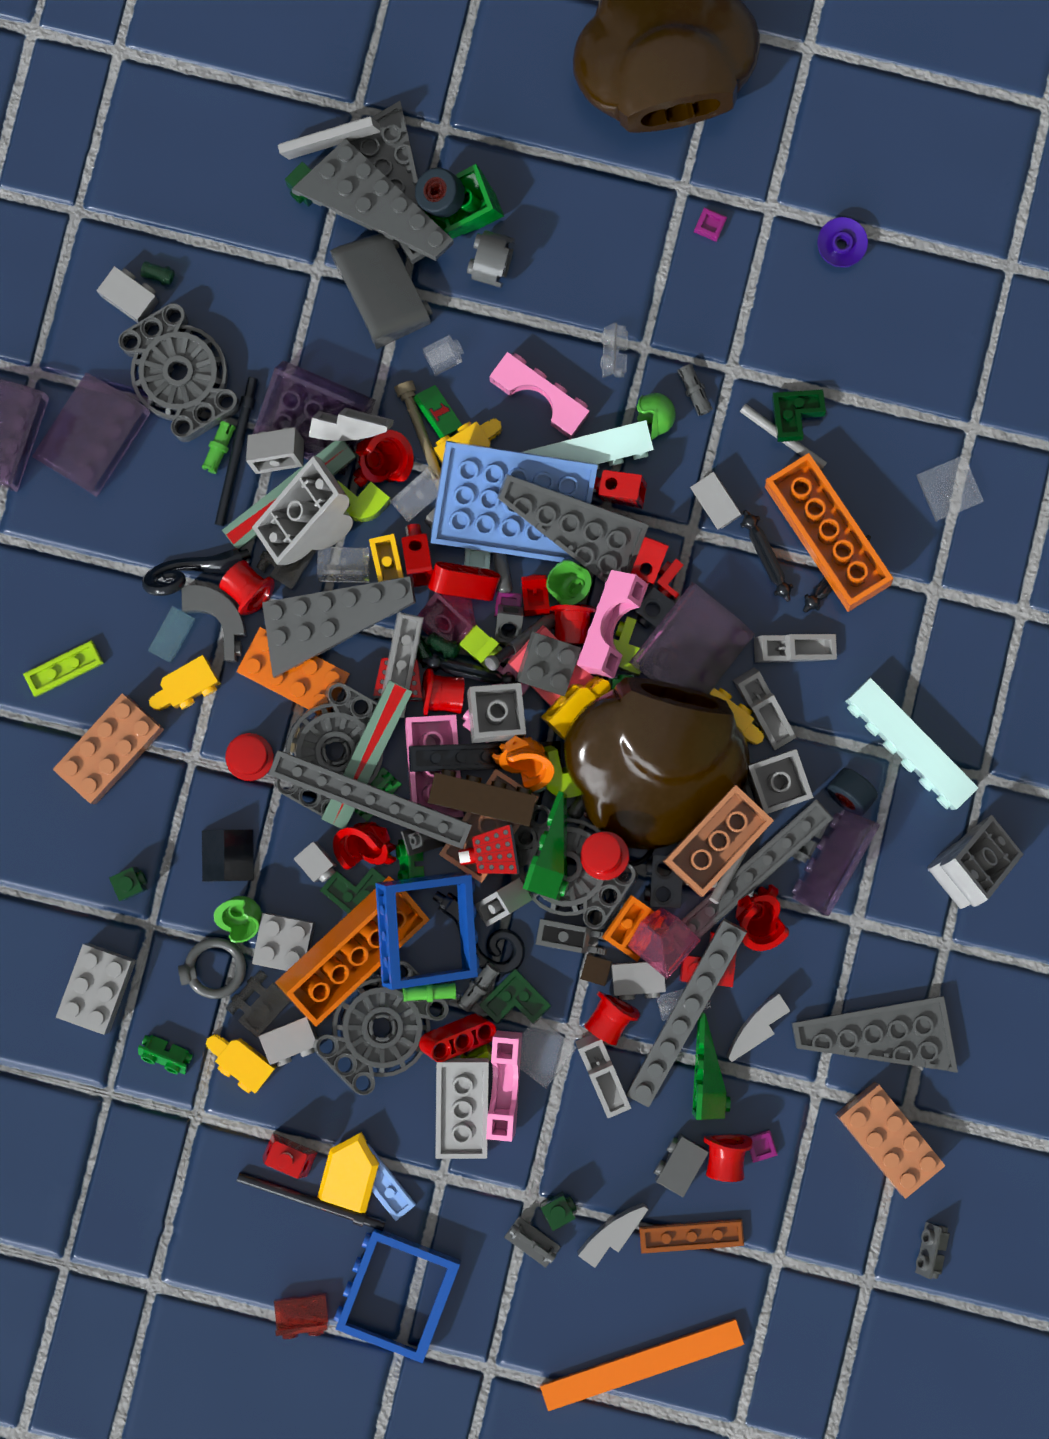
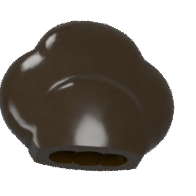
[573,0,760,133]
[564,677,750,850]

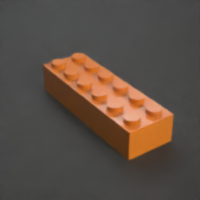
[765,453,894,612]
[275,876,430,1026]

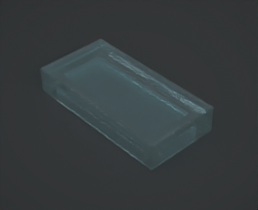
[148,606,196,663]

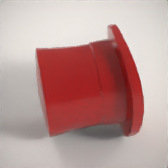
[219,560,275,615]
[549,604,596,645]
[422,668,465,716]
[225,733,274,781]
[580,831,630,880]
[584,991,640,1046]
[703,1134,753,1182]

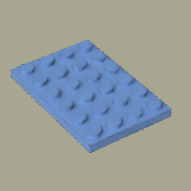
[430,440,598,565]

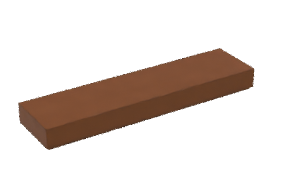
[639,1218,744,1254]

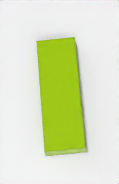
[23,640,104,697]

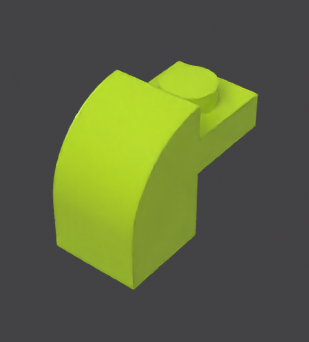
[337,481,391,522]
[613,617,648,676]
[459,625,502,668]
[544,745,582,798]

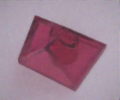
[418,592,476,655]
[628,907,701,979]

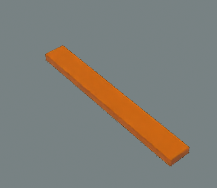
[540,1318,744,1411]

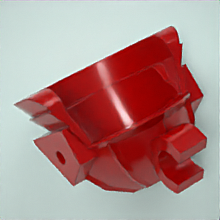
[353,430,414,487]
[333,822,396,869]
[736,884,789,951]

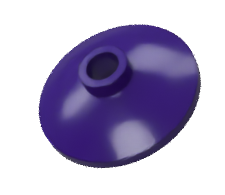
[817,217,868,267]

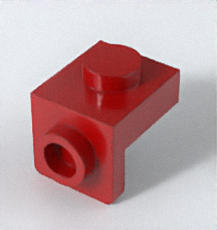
[655,559,684,600]
[521,574,550,616]

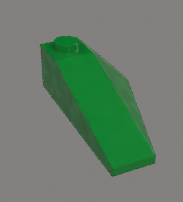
[425,164,504,239]
[522,791,569,901]
[692,1011,731,1120]

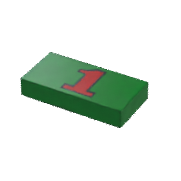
[413,385,462,439]

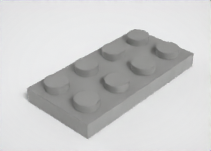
[435,1058,489,1159]

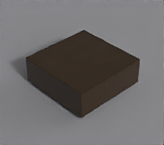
[580,954,612,986]

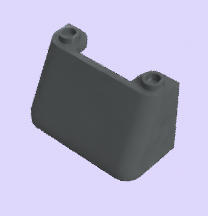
[330,233,433,349]

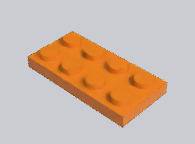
[236,627,351,714]

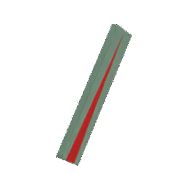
[222,441,357,550]
[321,680,413,829]

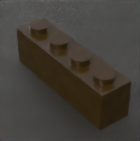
[428,769,536,826]

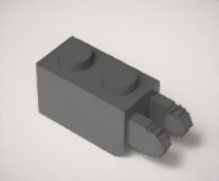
[535,918,608,955]

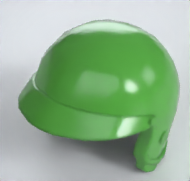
[636,393,676,441]
[546,560,591,605]
[214,896,262,943]

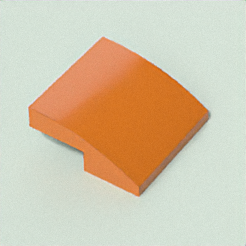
[602,895,666,962]

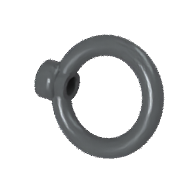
[178,937,246,999]

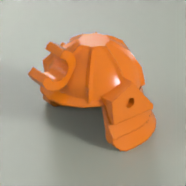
[492,735,554,792]

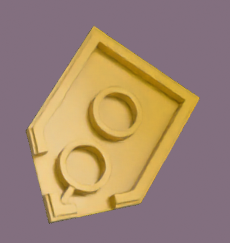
[317,1132,379,1213]

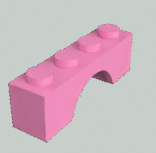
[489,352,589,439]
[577,570,648,679]
[486,1030,522,1142]

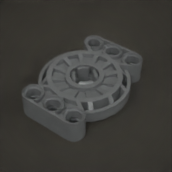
[118,303,240,442]
[274,682,384,816]
[514,805,638,930]
[313,961,449,1095]

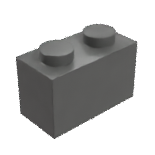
[654,1134,709,1197]

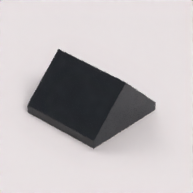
[202,830,254,882]

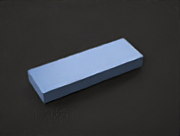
[367,1143,416,1221]

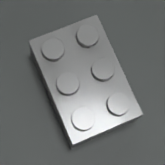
[56,943,136,1035]

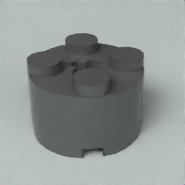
[467,230,515,288]

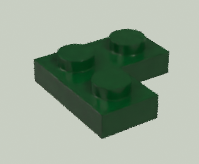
[772,389,826,442]
[320,867,386,914]
[479,969,552,1024]

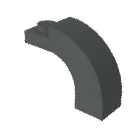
[181,585,247,662]

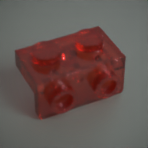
[274,1294,330,1339]

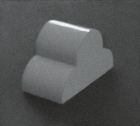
[252,456,353,565]
[927,815,1024,909]

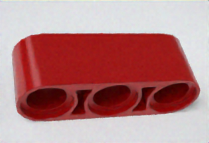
[428,561,501,601]
[419,1014,496,1062]

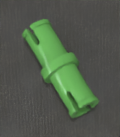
[201,421,236,474]
[403,982,456,1002]

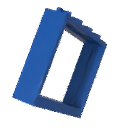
[375,872,479,990]
[334,1228,461,1363]

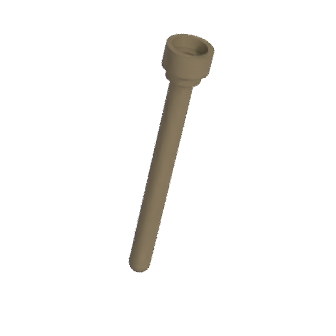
[394,380,441,490]

